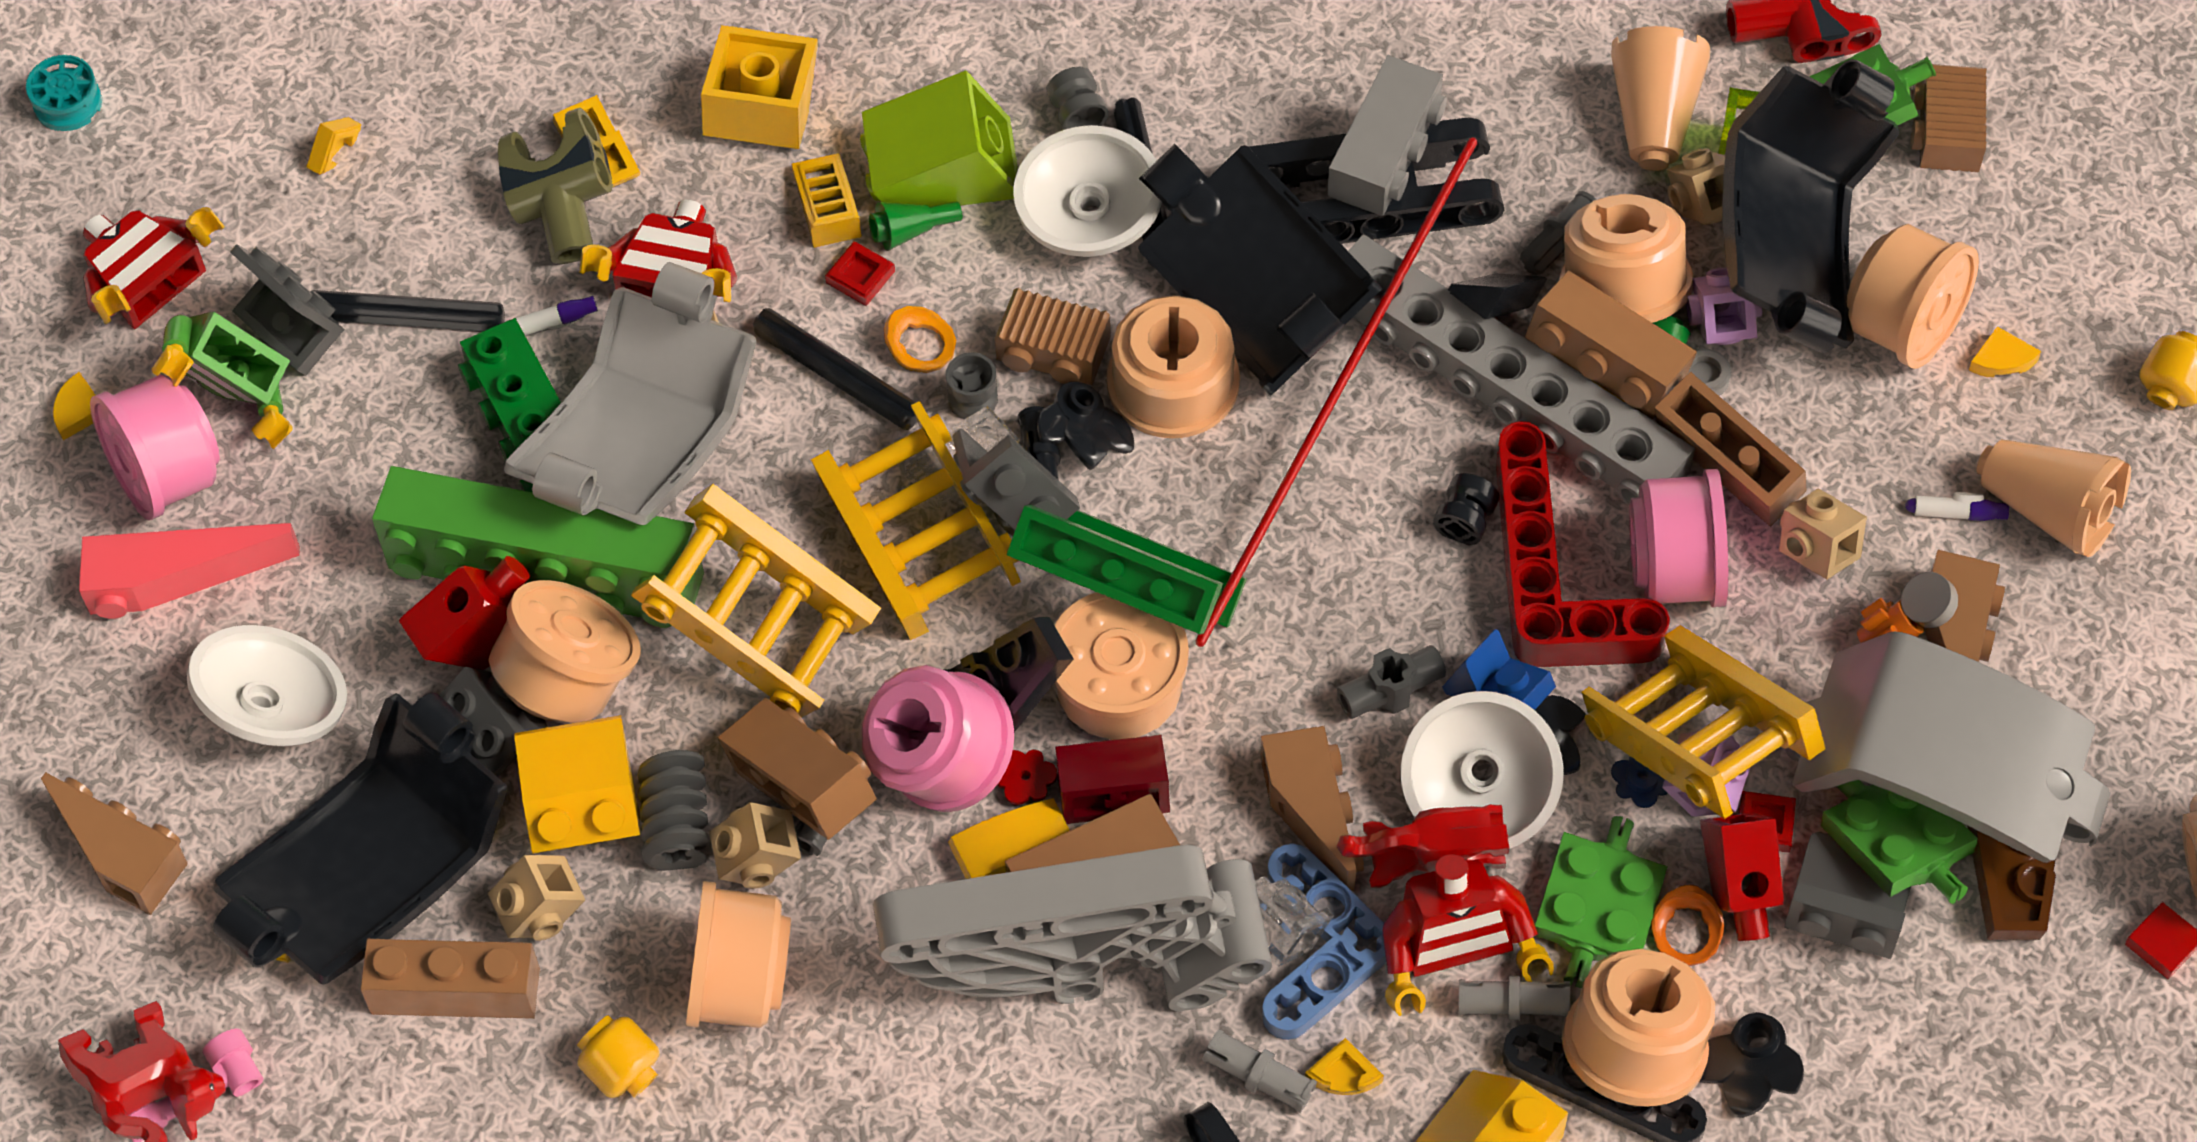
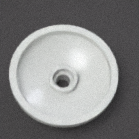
[1013,126,1162,257]
[187,625,347,747]
[1401,691,1564,849]

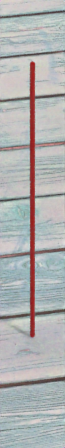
[1195,137,1477,647]

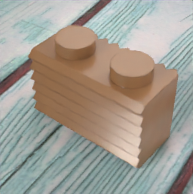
[1911,64,1987,172]
[995,288,1111,385]

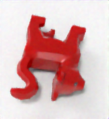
[1337,804,1509,888]
[58,1001,226,1142]

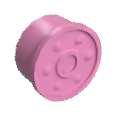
[90,374,220,521]
[1629,469,1728,608]
[862,665,1014,812]

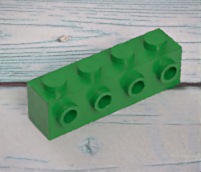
[458,318,561,492]

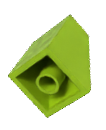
[860,70,1018,207]

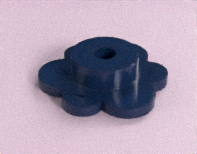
[1611,756,1668,808]

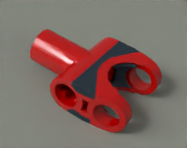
[1726,0,1882,63]

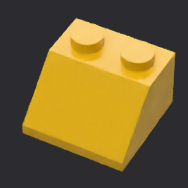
[701,25,818,149]
[514,715,640,854]
[1415,1070,1568,1142]

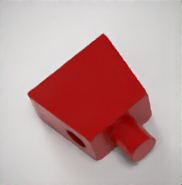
[398,556,530,670]
[1700,812,1784,941]

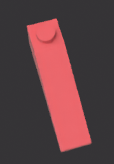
[79,523,300,619]

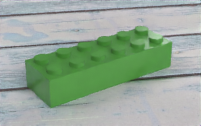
[372,466,704,628]

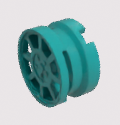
[26,55,102,131]

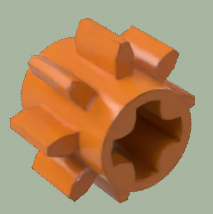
[1857,598,1924,643]

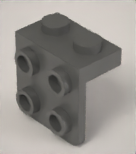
[230,244,345,375]
[952,428,1080,536]
[439,666,548,777]
[1784,832,1911,959]

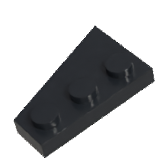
[943,617,1074,733]

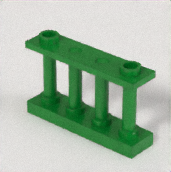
[1006,505,1247,634]

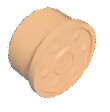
[1560,194,1693,323]
[1847,224,1979,369]
[1107,295,1240,438]
[488,580,641,724]
[1055,592,1189,740]
[686,881,791,1028]
[1562,949,1715,1106]

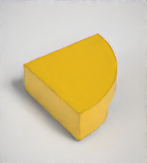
[306,117,362,175]
[1969,326,2041,377]
[53,372,96,441]
[1305,1038,1384,1095]

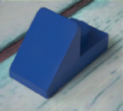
[1442,629,1556,710]

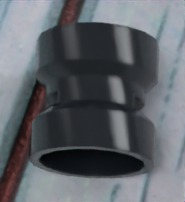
[1433,473,1500,546]

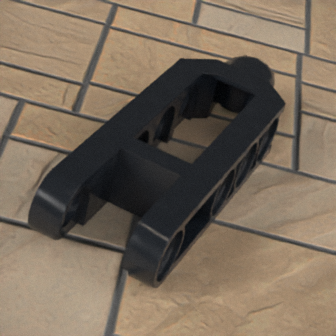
[1249,118,1505,244]

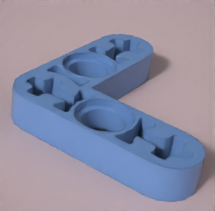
[1262,844,1386,1040]

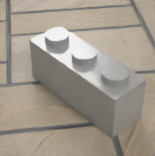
[1328,55,1447,216]

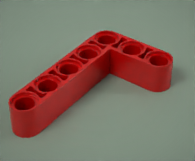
[1496,421,1670,667]

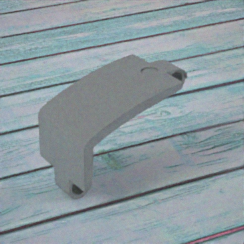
[504,262,756,525]
[1785,632,2111,863]

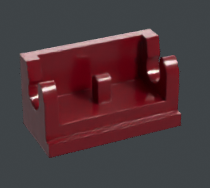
[1055,735,1170,824]

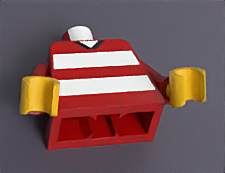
[579,199,737,302]
[83,207,225,329]
[1382,854,1554,1016]

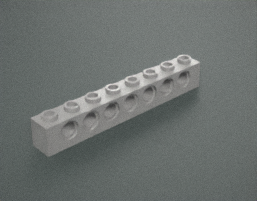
[1348,234,1695,505]

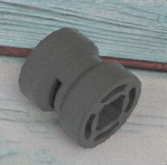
[1047,67,1108,130]
[946,352,998,420]

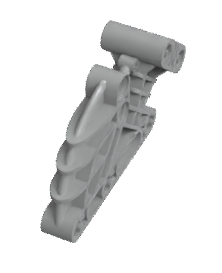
[873,845,1272,1012]

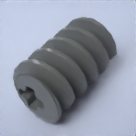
[637,750,709,871]

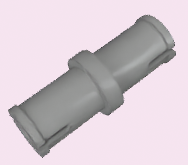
[1459,976,1570,1020]
[1202,1029,1317,1113]

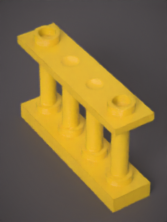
[810,401,1021,640]
[631,484,881,718]
[1581,625,1826,819]

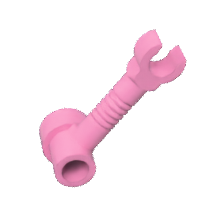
[131,1029,264,1142]

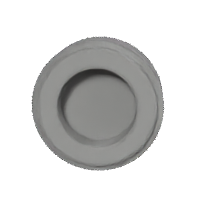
[1687,349,1731,396]
[1901,572,1958,628]

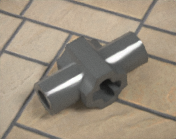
[1337,645,1446,719]

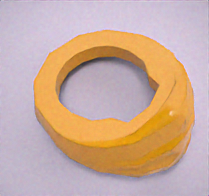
[883,306,957,373]

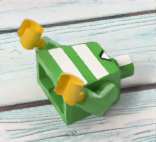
[151,312,293,449]

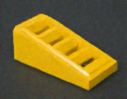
[791,153,862,248]

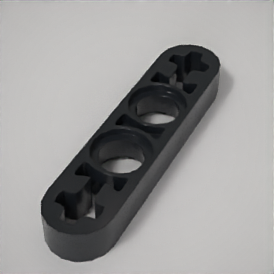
[1502,1024,1707,1142]

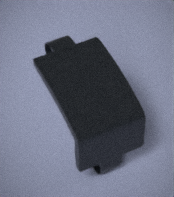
[1722,59,1900,353]
[1138,143,1383,396]
[213,692,507,985]

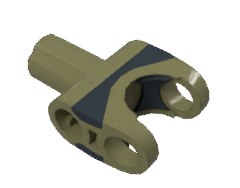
[498,108,613,264]

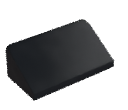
[1448,273,1547,319]

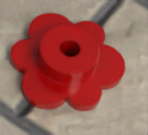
[997,749,1058,805]

